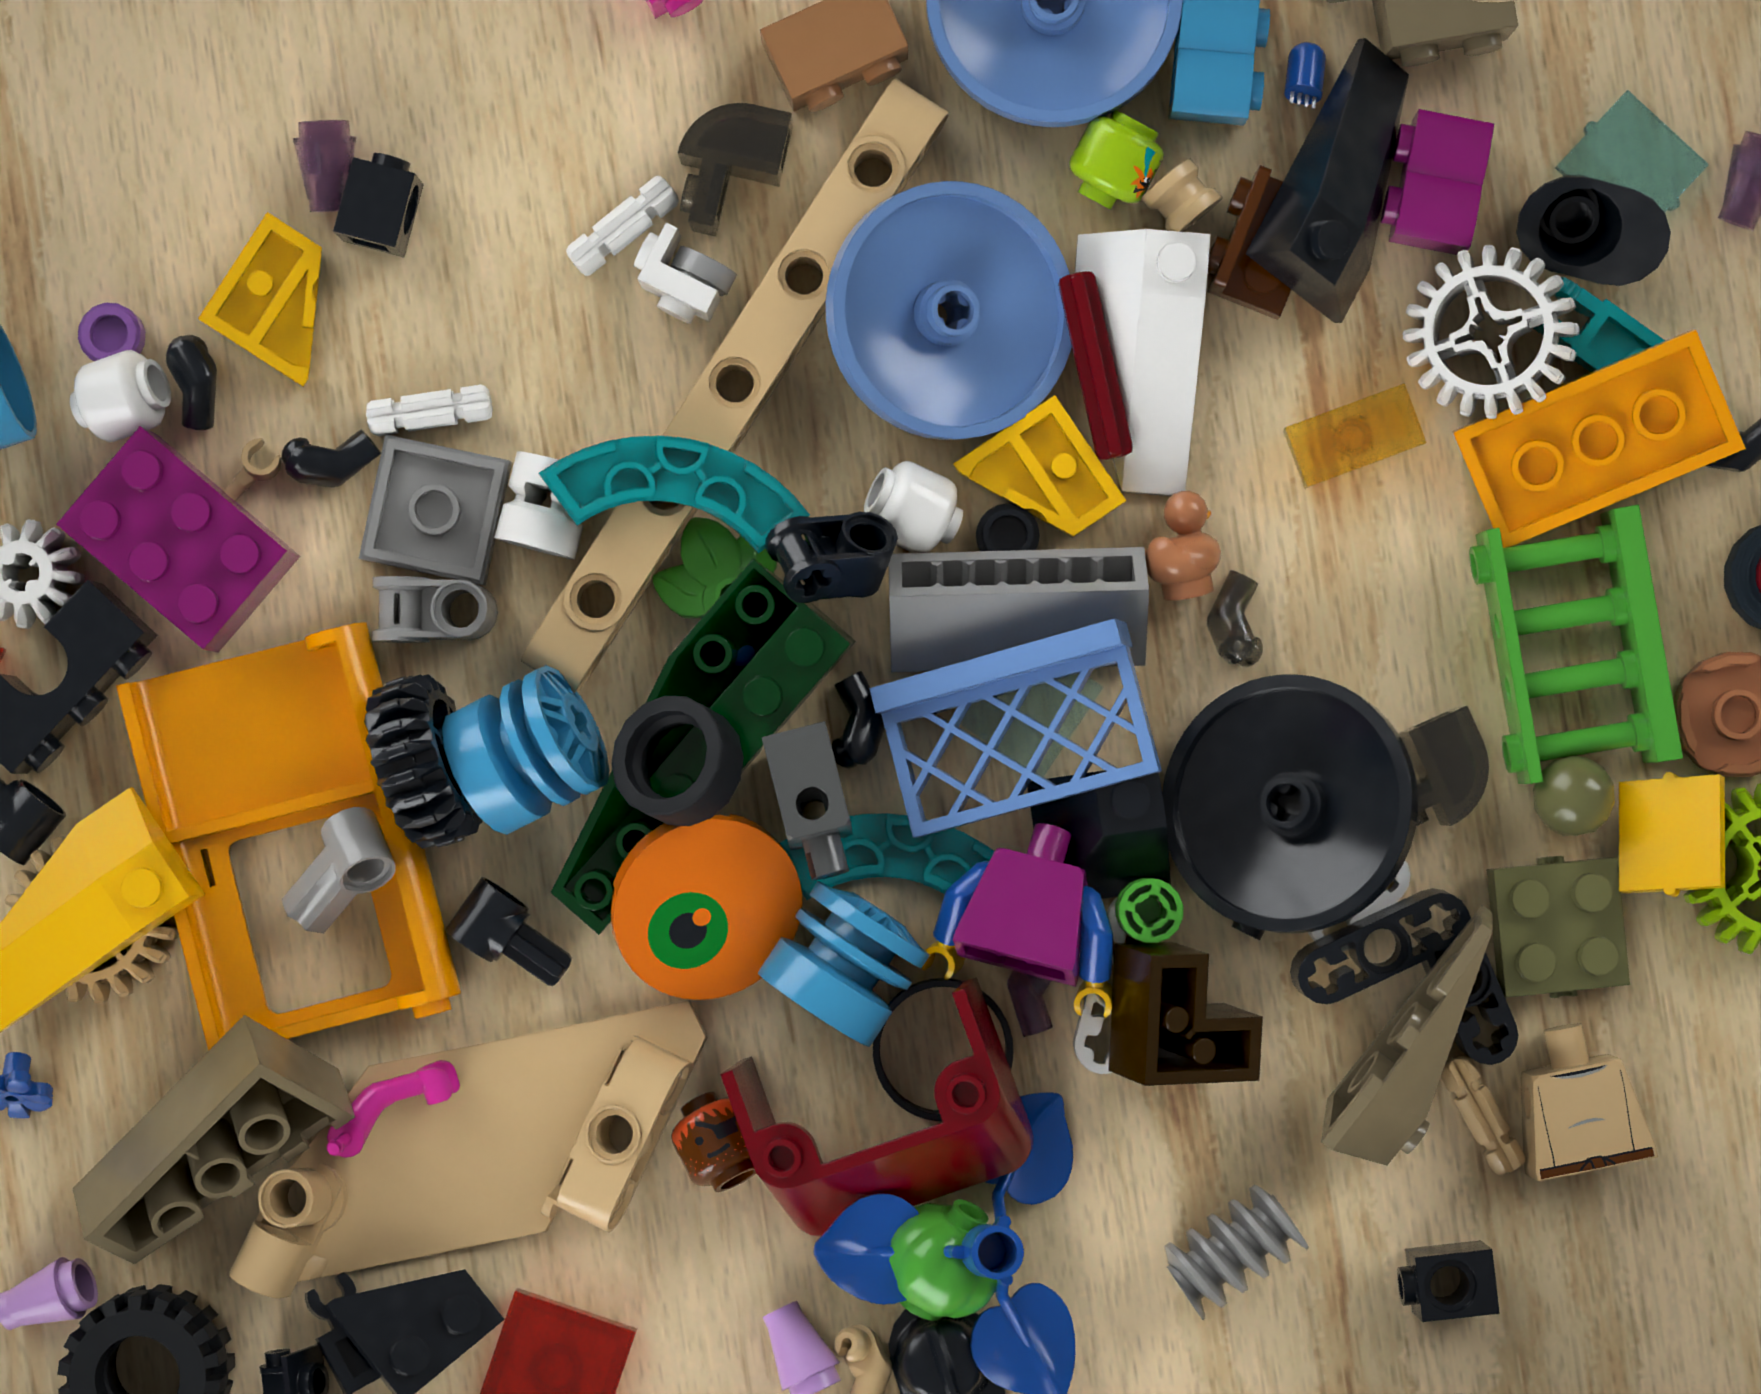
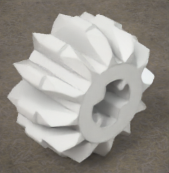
[0,519,85,629]

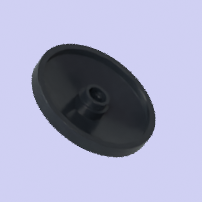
[1162,674,1418,933]

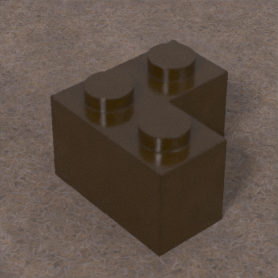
[1108,942,1263,1086]

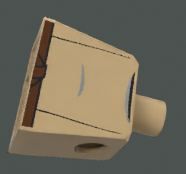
[1521,1023,1658,1182]

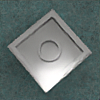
[359,434,512,586]

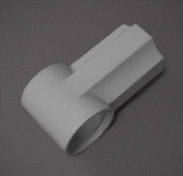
[282,807,395,933]

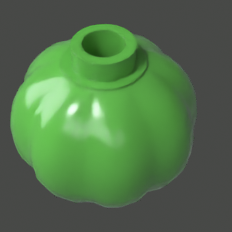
[889,1199,997,1321]

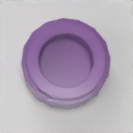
[78,303,146,361]

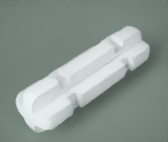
[566,176,679,276]
[366,384,493,436]

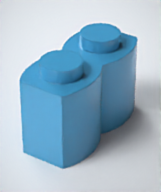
[1168,0,1270,126]

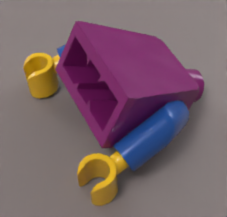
[921,823,1113,1018]

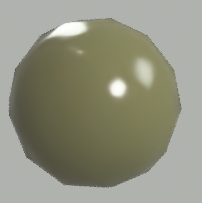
[1533,756,1615,836]

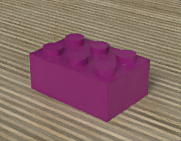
[56,426,301,653]

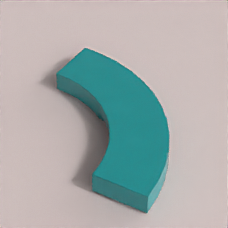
[538,435,810,553]
[780,813,995,900]

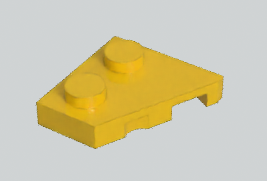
[198,212,322,387]
[953,395,1126,538]

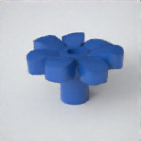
[0,1052,53,1119]

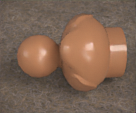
[1145,491,1221,601]

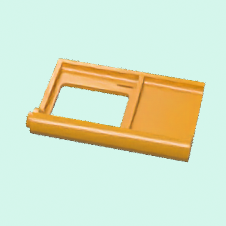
[116,622,461,1051]

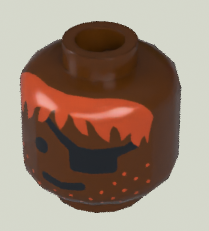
[671,1092,757,1192]

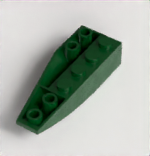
[551,559,856,935]

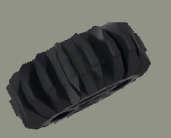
[364,674,483,849]

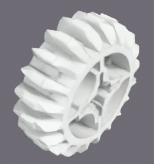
[1403,245,1579,419]

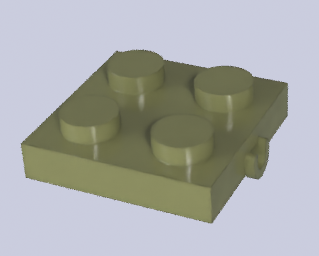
[1486,856,1630,998]

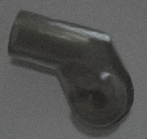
[1207,570,1263,668]

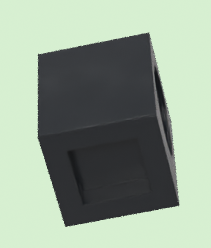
[333,153,424,257]
[1397,1240,1500,1322]

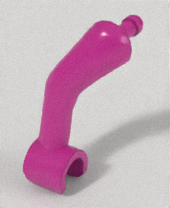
[327,1060,460,1158]

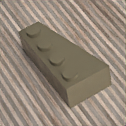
[72,1015,355,1264]

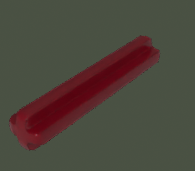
[1058,271,1133,460]

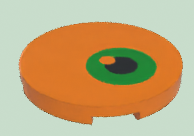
[611,813,802,1000]

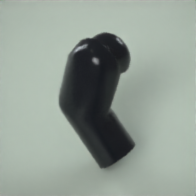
[281,429,381,488]
[832,671,885,769]

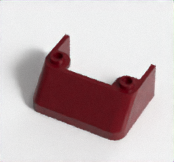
[720,977,1034,1236]

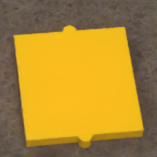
[1619,772,1725,897]

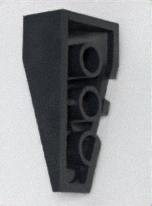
[1245,38,1409,323]

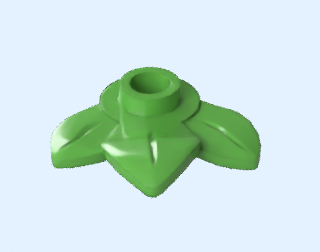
[653,517,777,619]

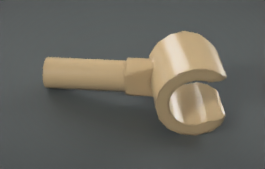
[224,438,282,501]

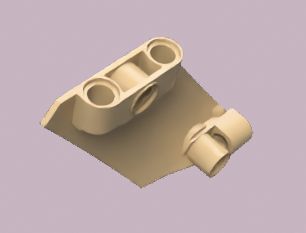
[229,1000,708,1299]

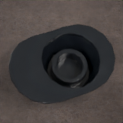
[1516,175,1671,286]
[888,1309,1005,1394]

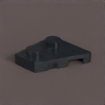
[324,1269,505,1394]

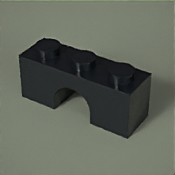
[0,580,158,774]

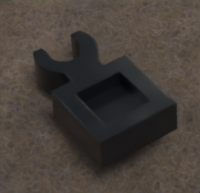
[305,1272,380,1394]

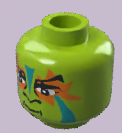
[1069,110,1164,210]

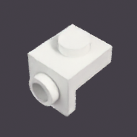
[634,222,721,324]

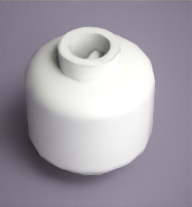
[70,350,171,442]
[864,461,963,553]

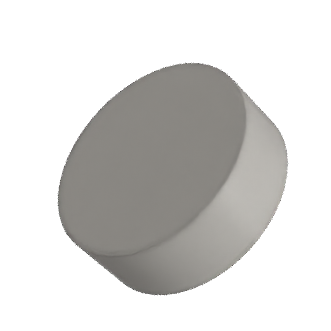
[670,246,737,297]

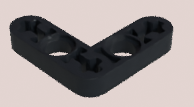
[1290,888,1519,1065]

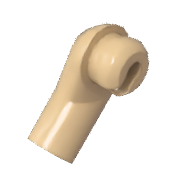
[834,1324,892,1394]

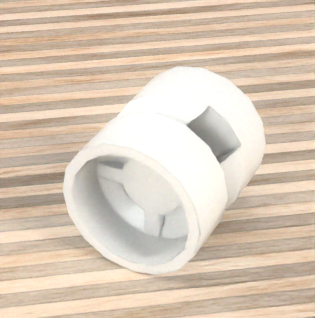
[494,451,584,560]

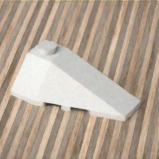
[1075,229,1211,496]

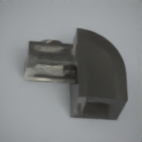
[677,103,793,237]
[1399,705,1489,826]

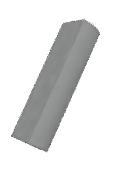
[888,547,1149,672]

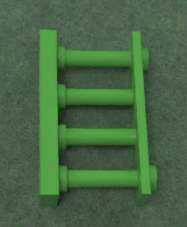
[1469,504,1683,784]

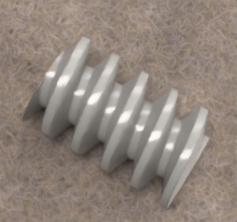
[1164,1185,1309,1320]

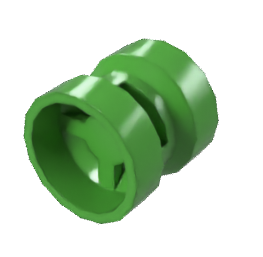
[1115,878,1183,943]

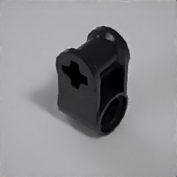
[765,512,898,603]

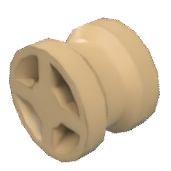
[1141,158,1223,232]

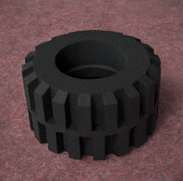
[57,1284,235,1394]

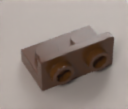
[1207,165,1291,320]

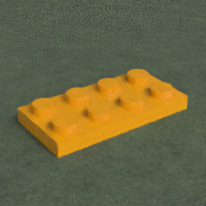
[1452,329,1746,548]

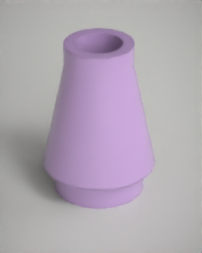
[0,1257,98,1330]
[762,1301,841,1394]

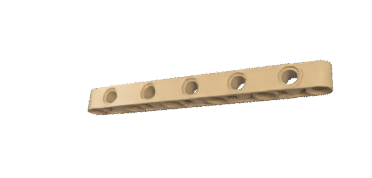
[521,78,949,693]

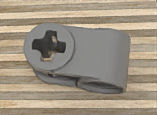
[372,576,498,643]

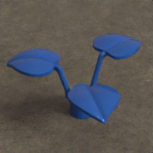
[813,1092,1076,1394]

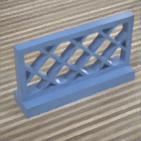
[869,618,1162,838]

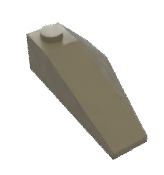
[1321,905,1493,1166]

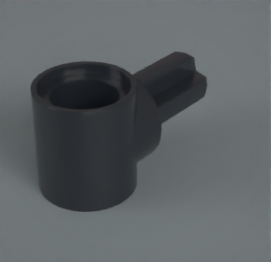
[0,779,66,865]
[445,877,572,986]

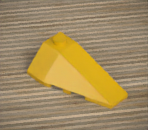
[0,787,205,1033]

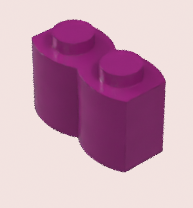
[1381,109,1494,255]

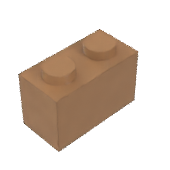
[760,0,908,112]

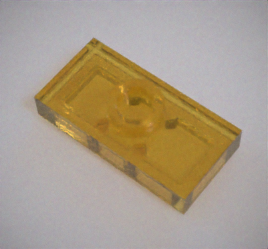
[1283,383,1427,489]

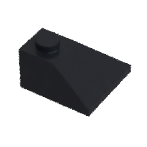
[1027,770,1171,899]

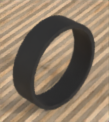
[873,978,1014,1121]

